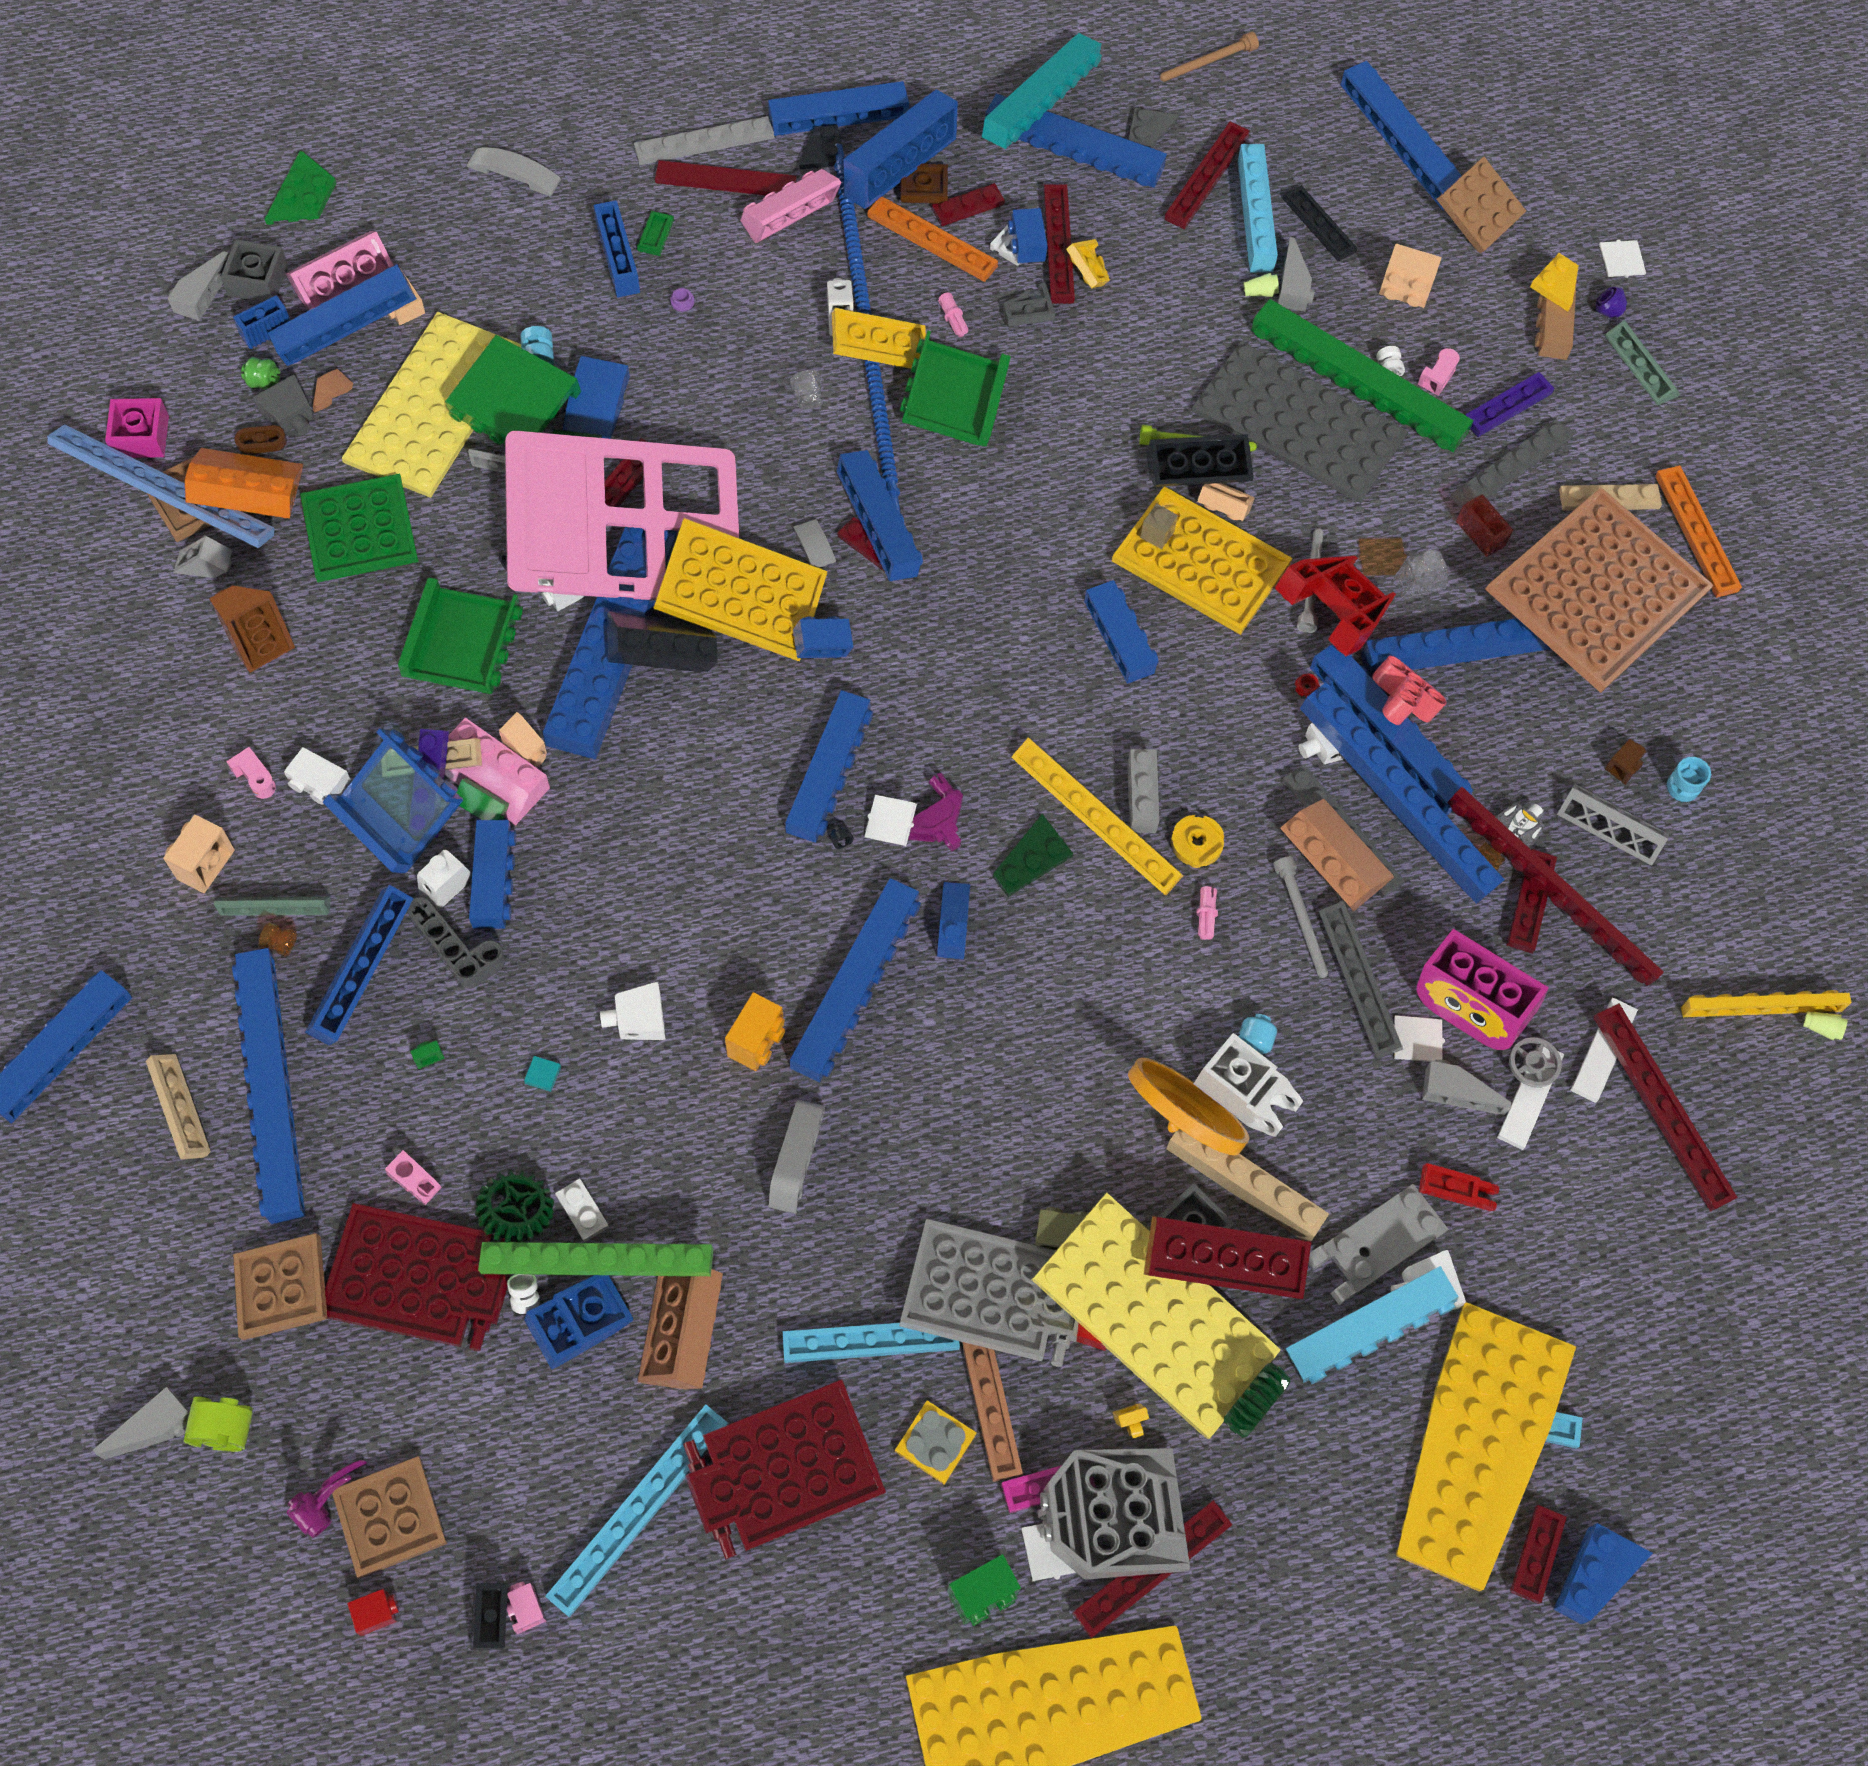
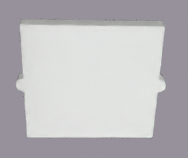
[1599,240,1646,278]
[865,795,917,846]
[1394,1015,1445,1062]
[1021,1520,1076,1581]

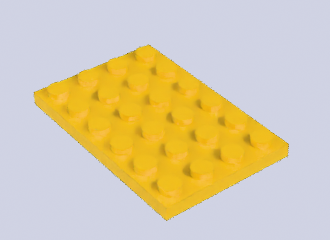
[1112,486,1293,635]
[653,518,828,661]

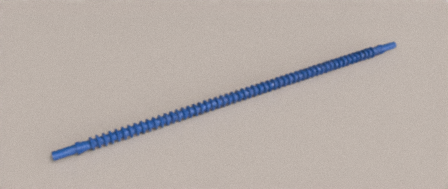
[834,144,901,514]

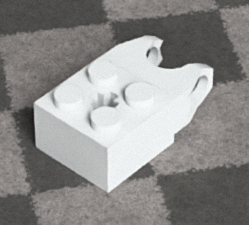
[1193,1033,1303,1137]

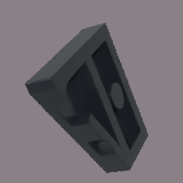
[799,125,841,170]

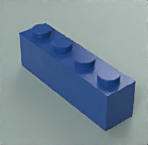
[594,200,640,298]
[1084,580,1159,684]
[469,820,516,929]

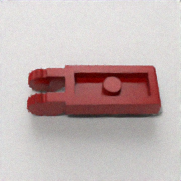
[1419,1163,1499,1211]

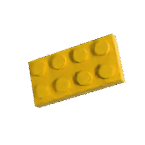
[832,308,926,369]

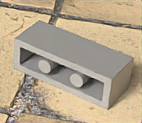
[1127,749,1159,833]

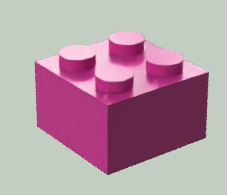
[105,398,169,458]

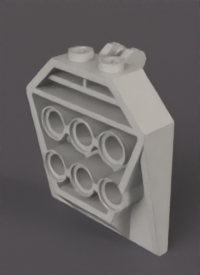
[1037,1448,1190,1580]

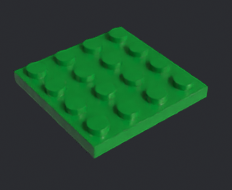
[300,474,419,583]

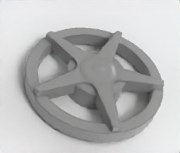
[1509,1037,1562,1088]

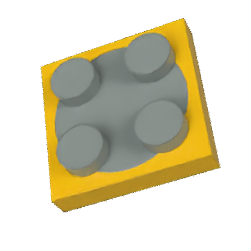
[895,1401,977,1485]

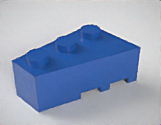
[1554,1523,1653,1625]

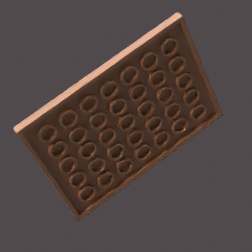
[1485,487,1714,693]

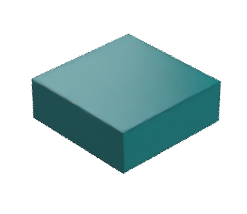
[524,1056,561,1092]

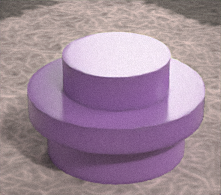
[670,288,694,312]

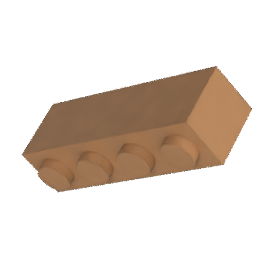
[1535,279,1577,360]

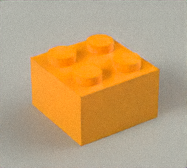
[725,992,786,1071]

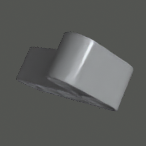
[768,1099,825,1214]

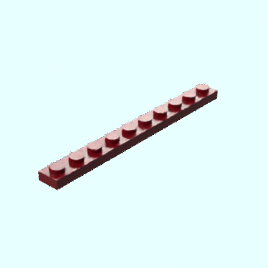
[1447,787,1664,986]

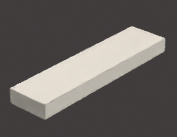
[1570,998,1638,1103]
[1497,1044,1564,1150]

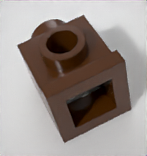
[1605,739,1646,785]

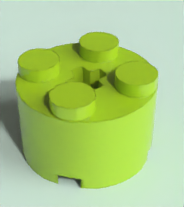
[183,1397,253,1452]

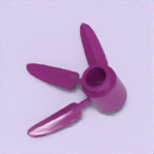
[286,1460,367,1538]

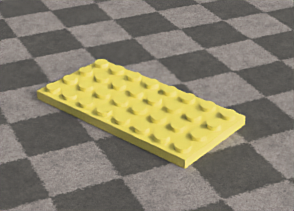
[341,312,521,498]
[1031,1193,1281,1439]

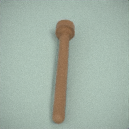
[1160,31,1259,82]

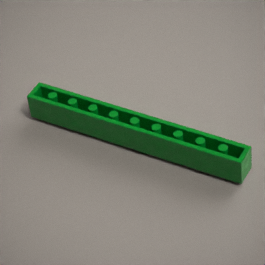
[1251,299,1474,452]

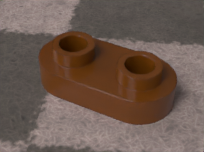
[234,425,287,454]

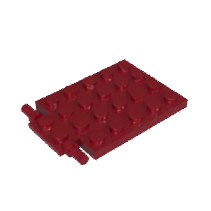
[325,1203,512,1352]
[683,1379,886,1560]

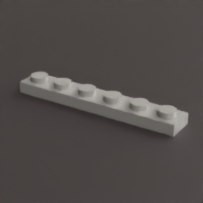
[634,116,774,165]

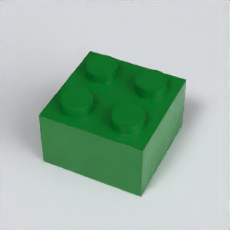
[947,1554,1021,1626]

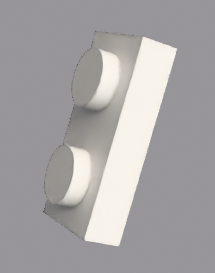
[555,1179,609,1242]

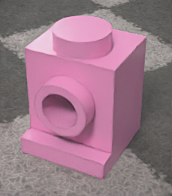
[507,1581,546,1634]

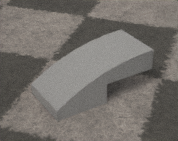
[793,519,836,568]

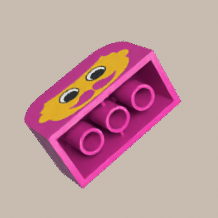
[1416,929,1549,1050]

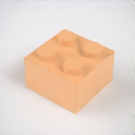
[1379,244,1442,308]
[163,815,235,894]

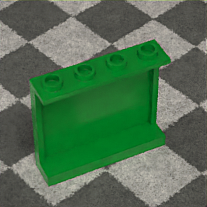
[900,330,1011,447]
[445,335,581,445]
[398,578,523,694]

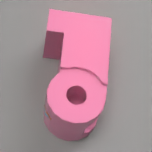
[1417,349,1460,396]
[226,747,276,799]
[385,1150,442,1205]

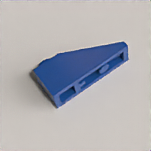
[937,882,970,959]

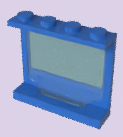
[323,728,463,873]

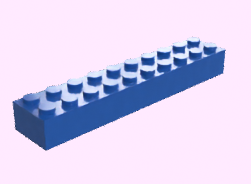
[543,527,678,760]

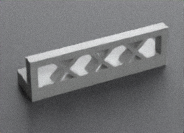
[1557,783,1669,866]

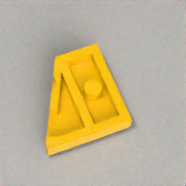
[1066,239,1110,288]
[1530,253,1579,312]

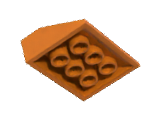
[185,448,303,519]

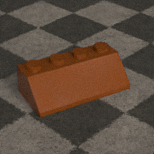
[209,586,295,673]

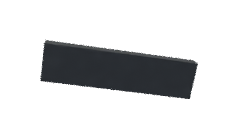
[1282,185,1358,262]

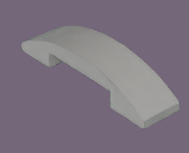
[466,148,561,197]

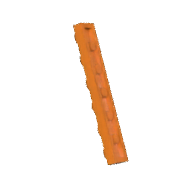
[868,197,998,282]
[1655,465,1742,598]

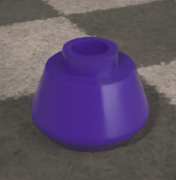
[1595,286,1627,318]

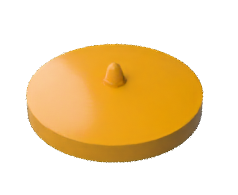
[1128,1058,1249,1155]

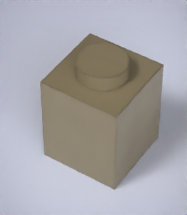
[1140,503,1178,549]

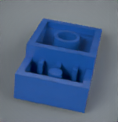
[563,356,630,439]
[524,1275,634,1370]

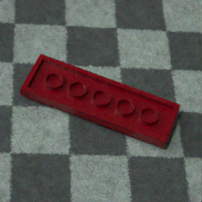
[1144,1216,1311,1299]

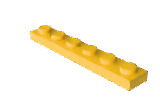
[1681,990,1852,1017]

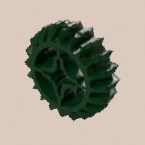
[475,1170,554,1243]
[1224,1363,1291,1438]

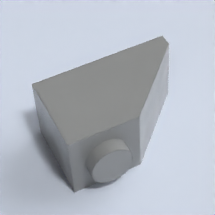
[173,536,233,578]

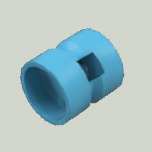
[520,326,554,366]
[1666,757,1711,802]

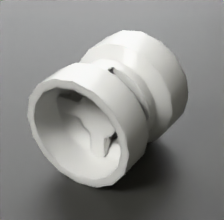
[1376,346,1405,376]
[507,1274,540,1314]

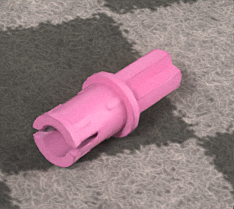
[938,293,968,337]
[1196,886,1218,940]

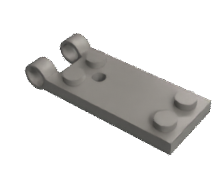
[1308,1184,1449,1306]

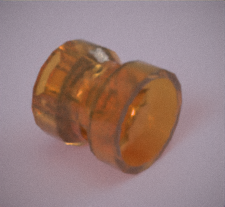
[259,923,297,956]

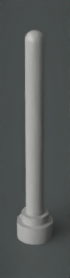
[1297,528,1323,633]
[1273,856,1328,978]

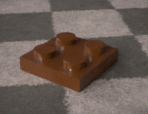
[901,164,948,204]

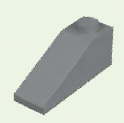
[1278,237,1315,312]
[168,251,229,321]
[1422,1060,1511,1115]
[93,1387,190,1460]

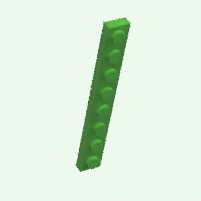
[478,1242,713,1276]

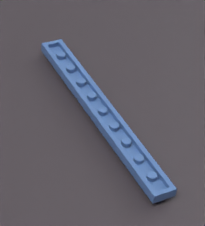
[47,424,274,548]

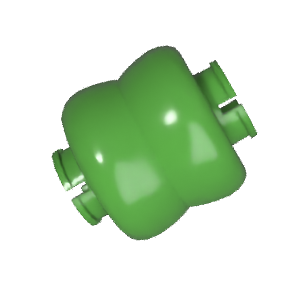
[241,357,280,390]

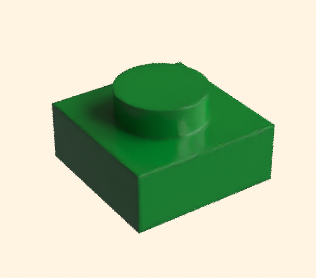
[410,1040,445,1069]

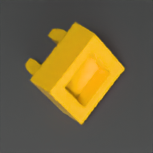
[1112,1403,1149,1438]

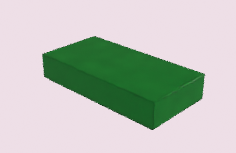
[637,211,674,256]
[457,778,509,820]

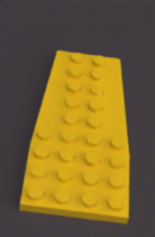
[1396,1302,1576,1591]
[906,1626,1201,1766]

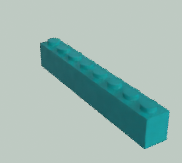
[982,33,1102,149]

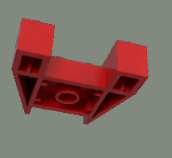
[1275,556,1396,657]

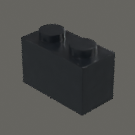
[470,1583,508,1650]

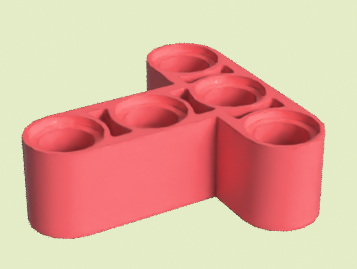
[1372,656,1447,725]

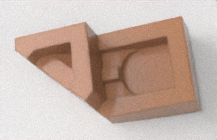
[313,369,353,412]

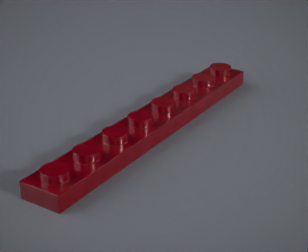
[1593,1003,1738,1212]

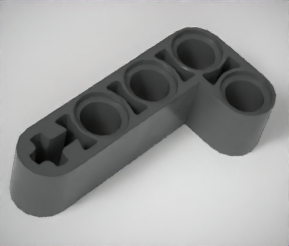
[407,897,505,988]

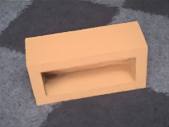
[1197,483,1255,521]

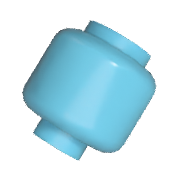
[1238,1014,1277,1055]

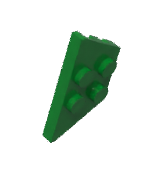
[265,151,337,225]

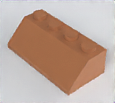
[1280,799,1394,911]
[638,1269,723,1390]

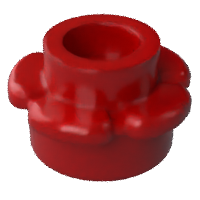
[1295,673,1320,698]

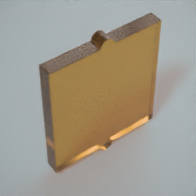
[1358,538,1407,576]

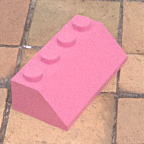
[740,169,841,243]
[285,231,394,311]
[445,718,550,826]

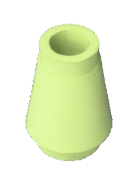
[1244,273,1279,297]
[1803,1011,1848,1041]

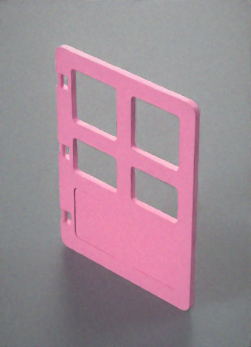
[505,431,739,600]

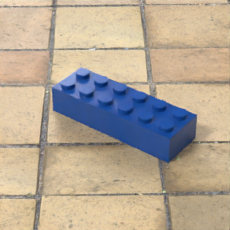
[843,89,958,209]

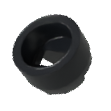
[830,826,854,850]

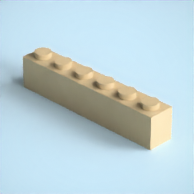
[1166,1129,1329,1242]

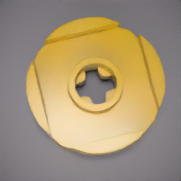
[1170,815,1224,868]

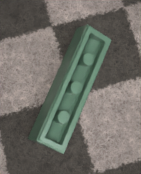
[1604,320,1680,406]
[214,896,331,916]

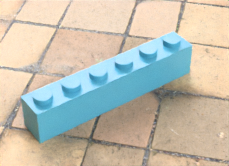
[1237,144,1278,273]
[1286,1266,1459,1384]

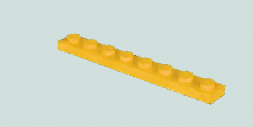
[1011,738,1184,895]

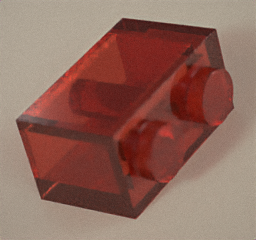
[1456,494,1513,557]

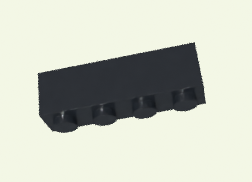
[1146,434,1254,487]
[607,612,718,672]

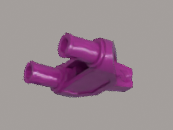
[908,773,964,852]

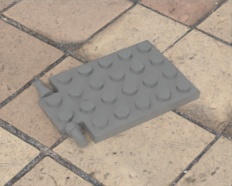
[899,1219,1078,1367]

